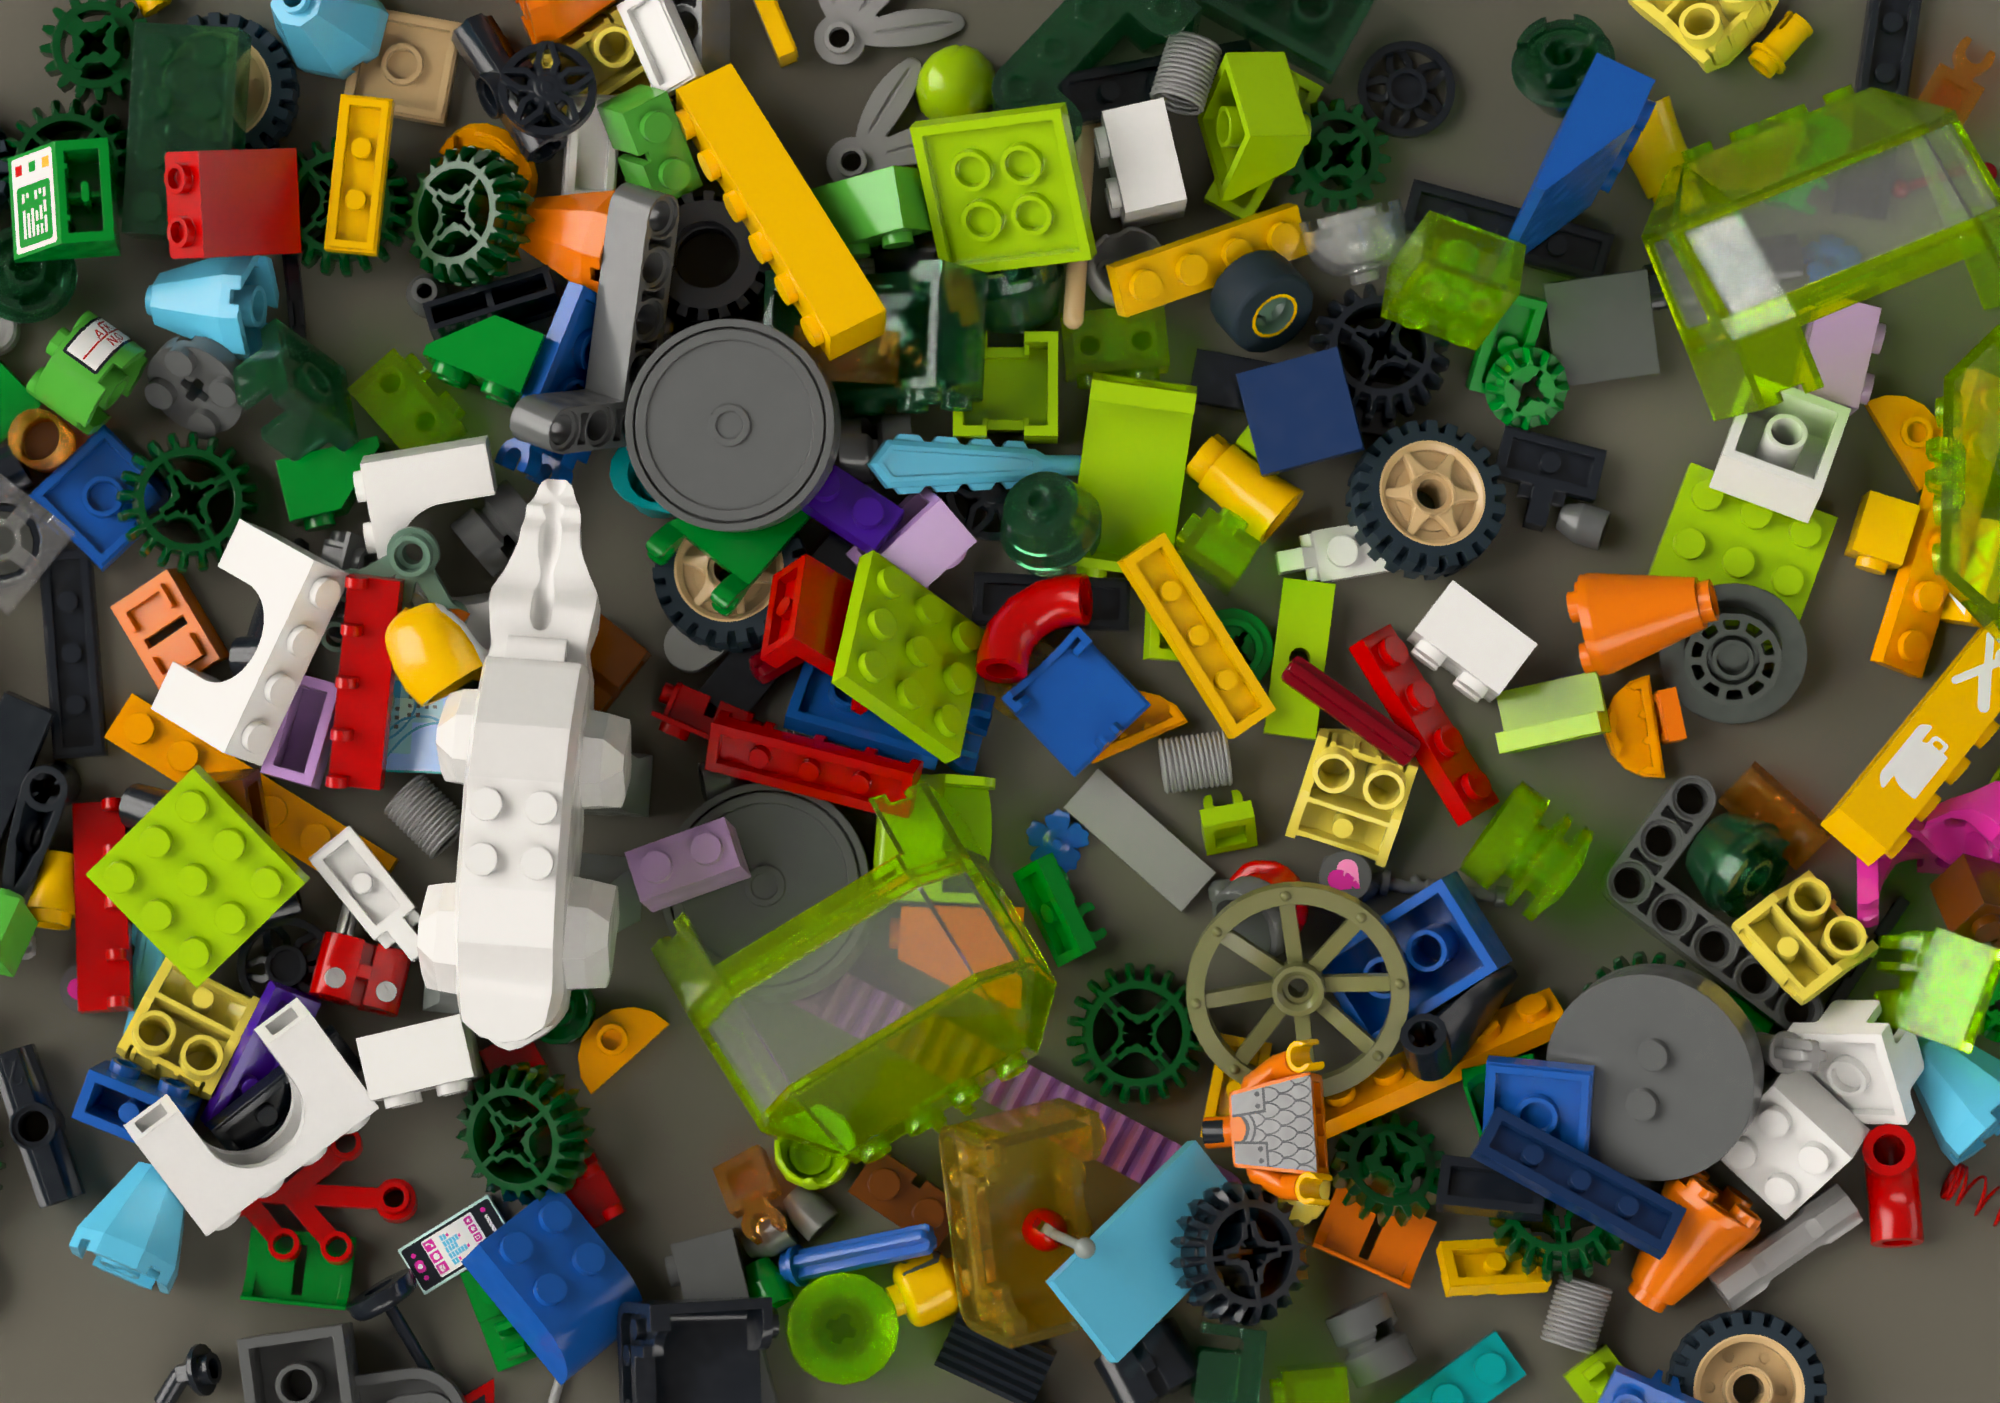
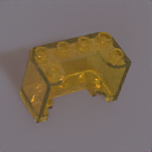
[939,1098,1106,1349]

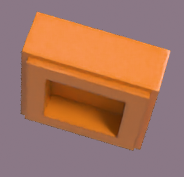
[1653,687,1687,745]

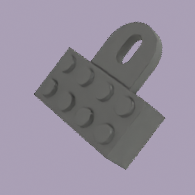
[237,1322,467,1403]

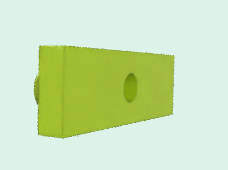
[1263,577,1336,741]

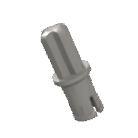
[1756,1031,1827,1074]

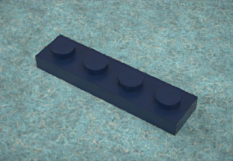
[1470,1106,1687,1260]

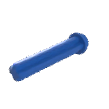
[779,1223,938,1287]

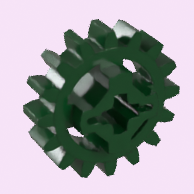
[39,0,156,105]
[1279,98,1391,213]
[1330,1113,1445,1227]

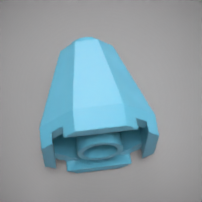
[270,0,389,80]
[145,255,279,362]
[1913,1030,2000,1166]
[69,1162,186,1294]

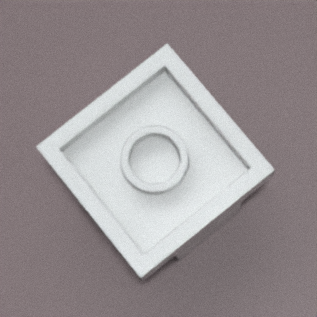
[1787,1000,1924,1125]

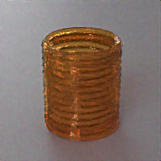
[7,408,76,473]

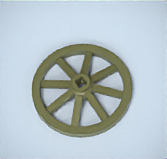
[1186,881,1410,1097]

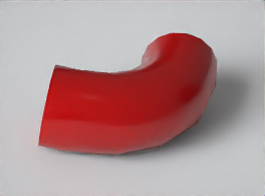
[975,573,1093,684]
[1862,1124,1924,1248]

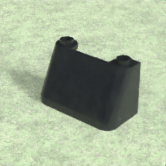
[617,1296,780,1403]

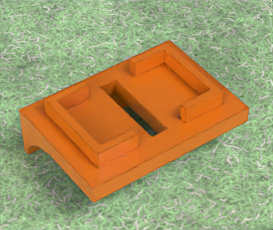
[110,568,229,690]
[1310,1188,1437,1289]

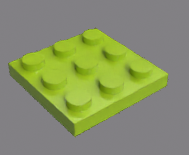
[910,102,1097,277]
[1648,463,1838,651]
[831,550,985,764]
[85,764,310,988]

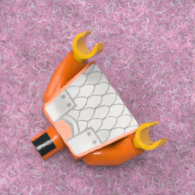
[1202,1039,1332,1206]

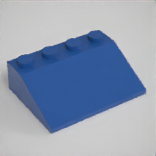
[1494,53,1656,271]

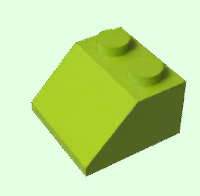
[1197,52,1312,201]

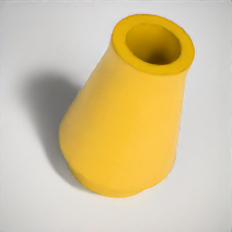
[26,850,75,930]

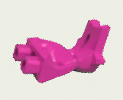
[1856,781,2000,928]

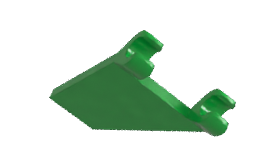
[646,510,811,616]

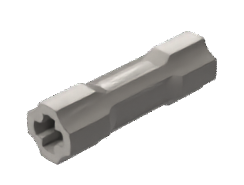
[1708,1183,1863,1311]

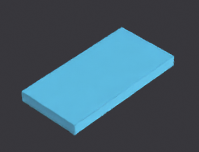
[1045,1140,1253,1363]

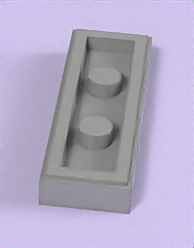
[1063,769,1216,912]

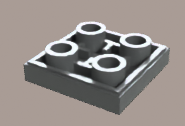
[1541,269,1660,386]

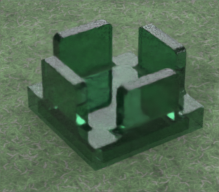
[233,318,359,461]
[1190,1320,1267,1403]

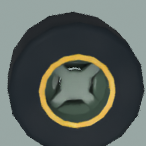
[1210,250,1313,353]

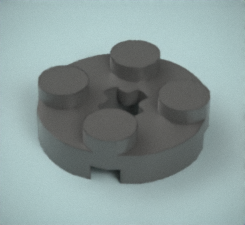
[144,336,251,440]

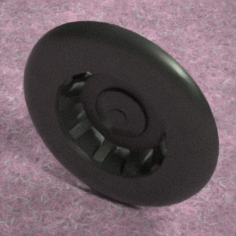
[1659,583,1807,724]

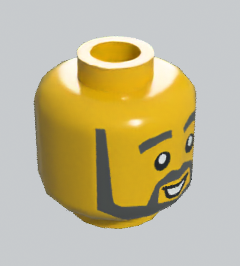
[885,1250,968,1327]

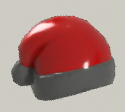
[1207,860,1309,958]

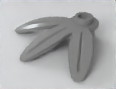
[814,0,965,65]
[826,57,921,182]

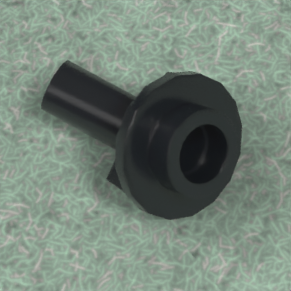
[154,1343,222,1403]

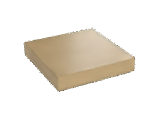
[344,9,463,127]

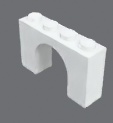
[353,435,497,651]
[151,519,349,766]
[123,998,379,1237]

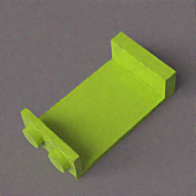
[1066,372,1197,578]

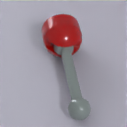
[1022,1207,1096,1259]

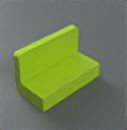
[1495,672,1611,754]

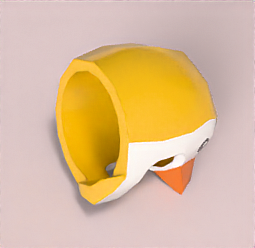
[385,603,489,707]

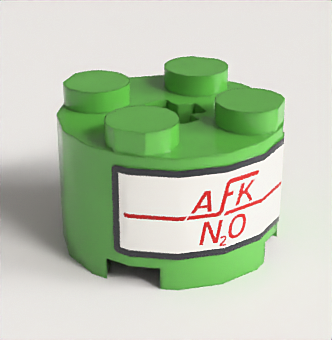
[26,310,148,436]

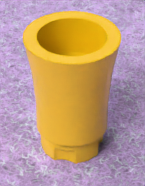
[1626,95,1706,217]
[1185,433,1304,547]

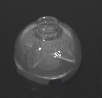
[1299,198,1406,286]

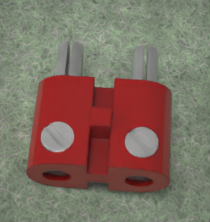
[309,903,412,1017]

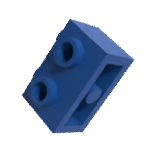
[71,1057,203,1144]

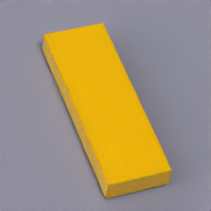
[324,94,395,257]

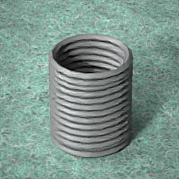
[1149,31,1222,116]
[1158,730,1233,794]
[384,774,461,859]
[1540,1273,1614,1355]

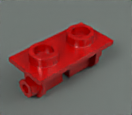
[650,681,763,750]

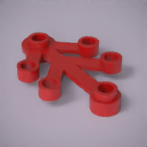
[240,1131,418,1265]

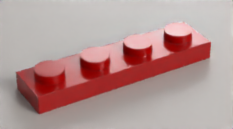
[1348,624,1500,827]

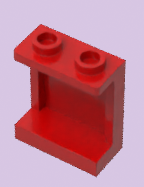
[164,148,302,259]
[760,554,869,715]

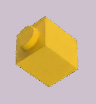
[1844,490,1921,575]

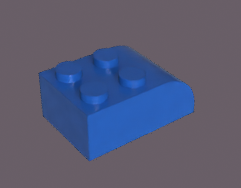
[1322,871,1512,1038]
[461,1189,643,1385]

